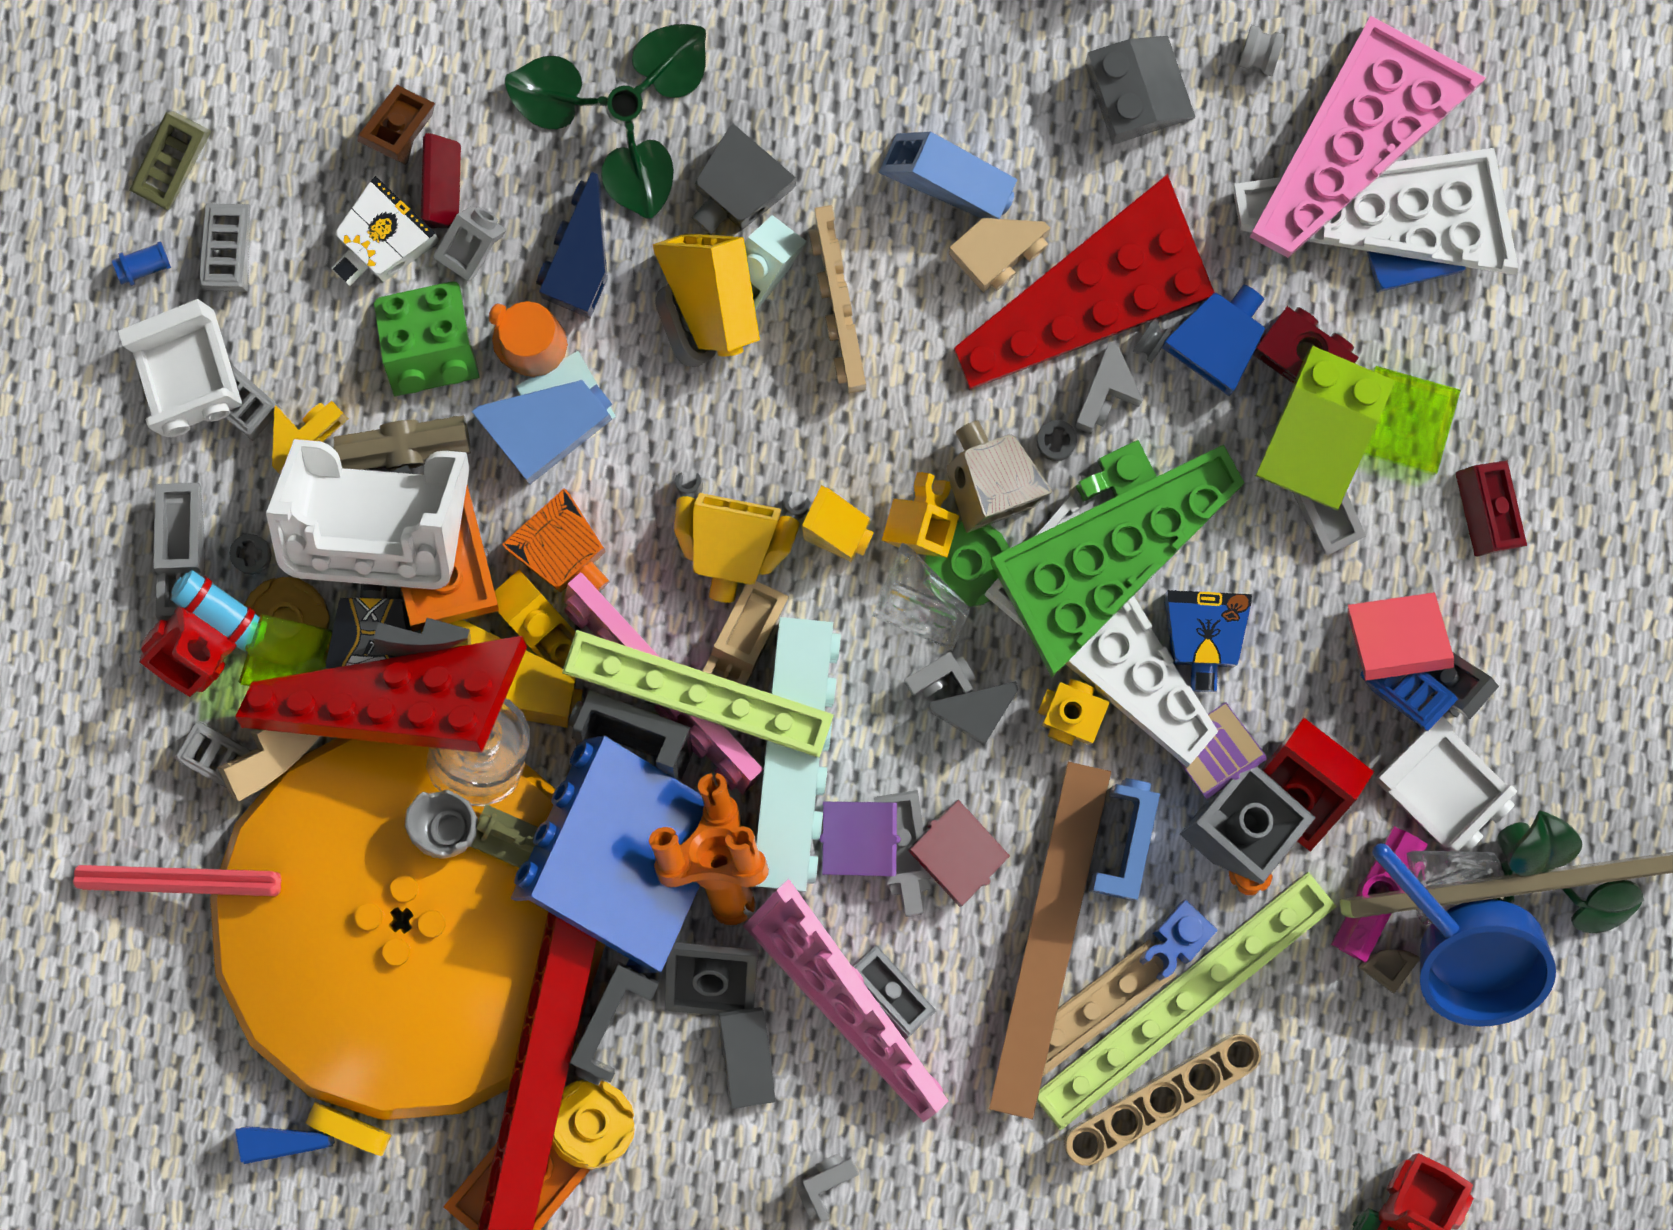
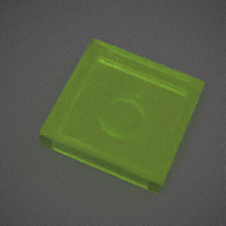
[1363,366,1461,475]

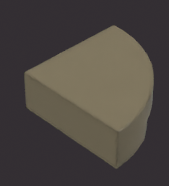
[1357,949,1420,994]

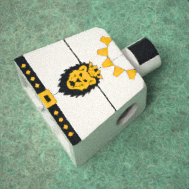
[331,176,440,286]

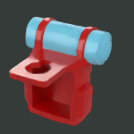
[139,570,267,697]

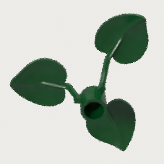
[504,24,706,219]
[1493,810,1644,933]

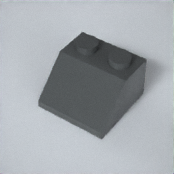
[1085,36,1195,145]

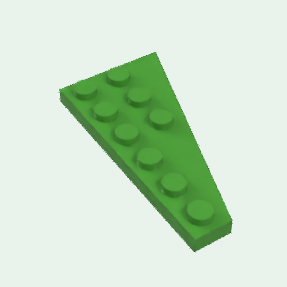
[990,444,1245,678]

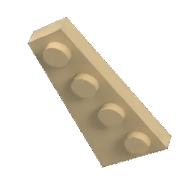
[808,205,866,394]

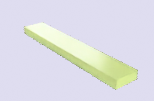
[562,630,834,758]

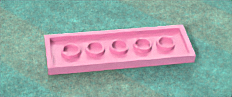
[564,572,764,795]

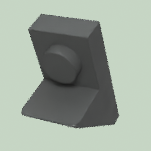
[1420,653,1499,719]

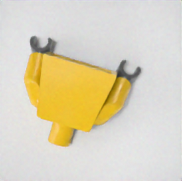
[674,472,810,603]

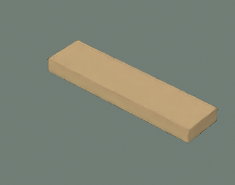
[1043,939,1176,1076]

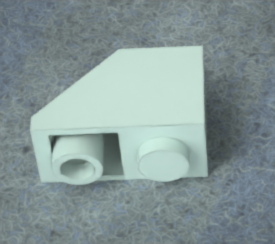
[745,215,807,312]

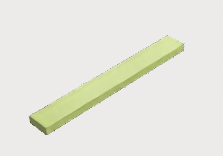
[1037,872,1337,1131]

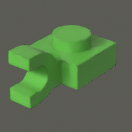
[1075,440,1157,502]

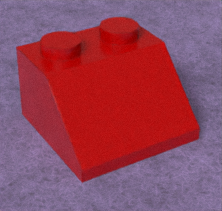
[1261,717,1374,852]

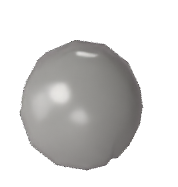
[405,789,478,859]

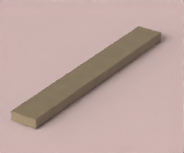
[1340,852,1673,918]

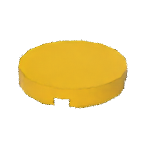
[551,1080,635,1170]

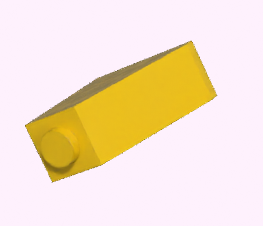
[653,233,760,357]

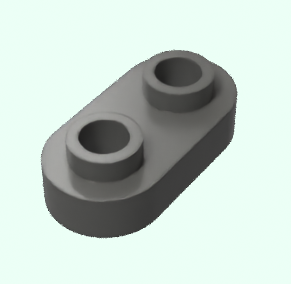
[655,284,717,367]

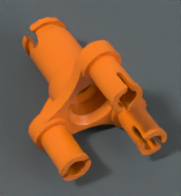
[649,773,769,925]

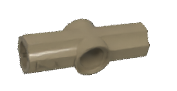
[333,415,471,471]

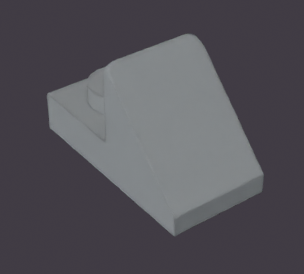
[1075,341,1143,434]

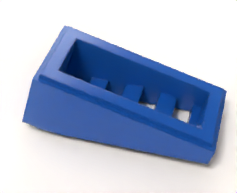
[1360,670,1458,731]
[235,1126,335,1164]

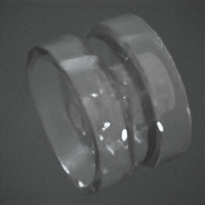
[426,698,530,807]

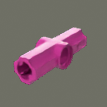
[1331,826,1428,963]

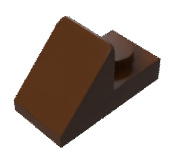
[357,84,435,165]

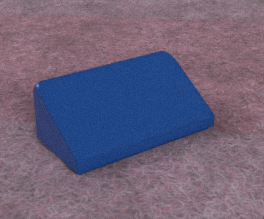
[1367,251,1466,293]

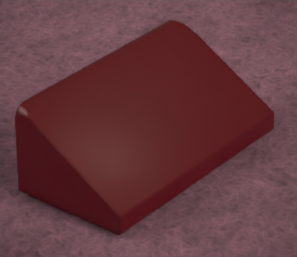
[421,133,461,228]
[1455,460,1527,557]

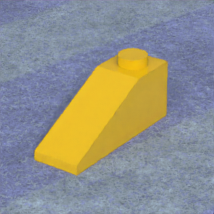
[802,485,874,562]

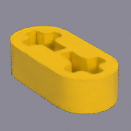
[305,1102,392,1156]

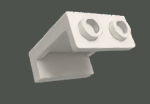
[118,299,242,437]
[1373,716,1517,855]

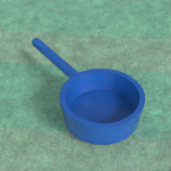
[1372,843,1556,1027]

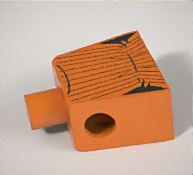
[502,488,610,593]

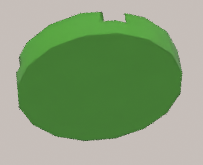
[924,520,1010,608]

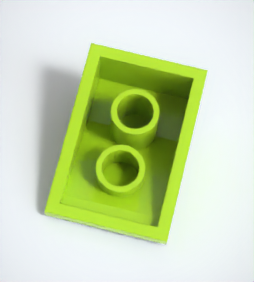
[1255,346,1395,510]

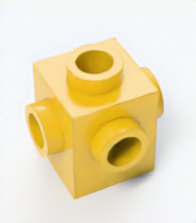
[1037,679,1110,746]

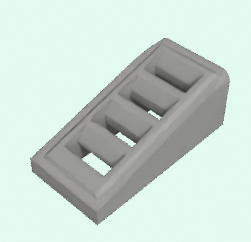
[200,203,251,292]
[225,364,282,441]
[175,721,267,803]

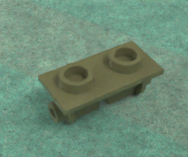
[470,804,538,868]

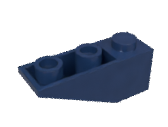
[536,172,608,319]

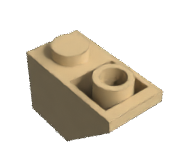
[949,218,1051,293]

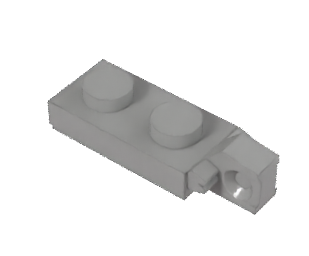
[874,790,931,917]

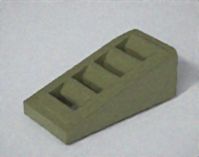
[129,111,211,210]

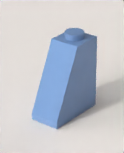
[879,131,1018,219]
[472,380,612,484]

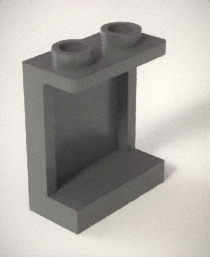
[569,690,693,782]
[570,961,659,1086]

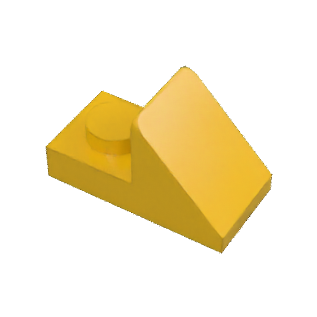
[272,400,349,475]

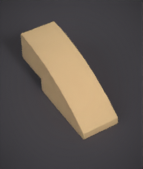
[703,581,789,686]
[217,729,319,802]

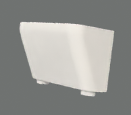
[266,439,469,589]

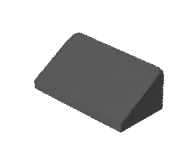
[853,945,936,1040]

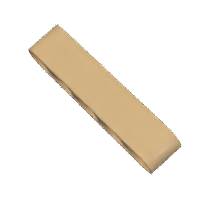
[1064,1034,1261,1166]

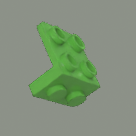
[374,281,480,397]

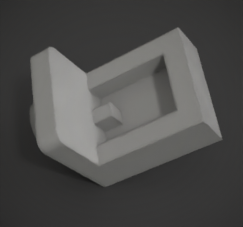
[799,1153,859,1223]

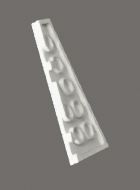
[1233,148,1519,275]
[985,496,1218,768]

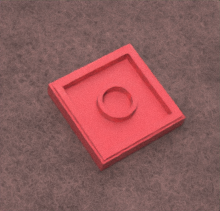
[1348,592,1454,681]

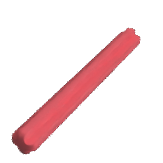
[73,865,282,896]

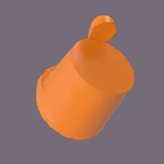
[489,301,568,377]

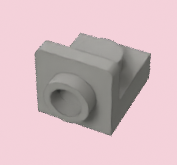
[433,206,506,281]
[904,652,975,698]

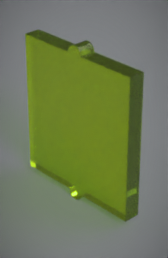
[238,614,333,687]

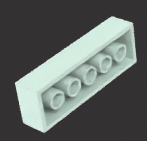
[754,617,841,892]

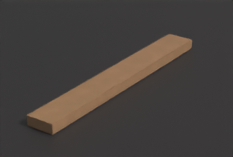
[989,762,1111,1120]

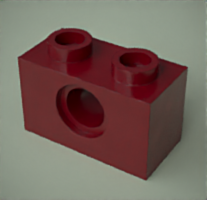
[1253,306,1359,384]

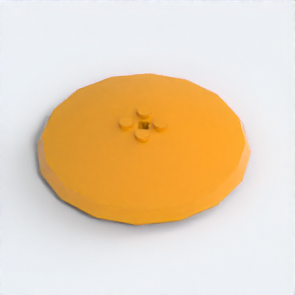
[210,738,605,1120]

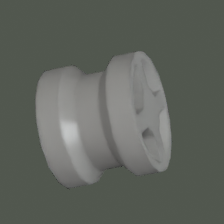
[1239,24,1285,76]

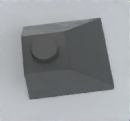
[1180,766,1316,884]

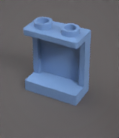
[1089,778,1160,901]

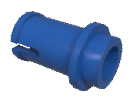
[112,241,171,286]

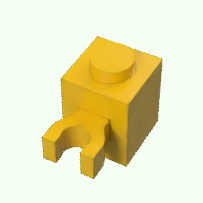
[881,472,959,558]

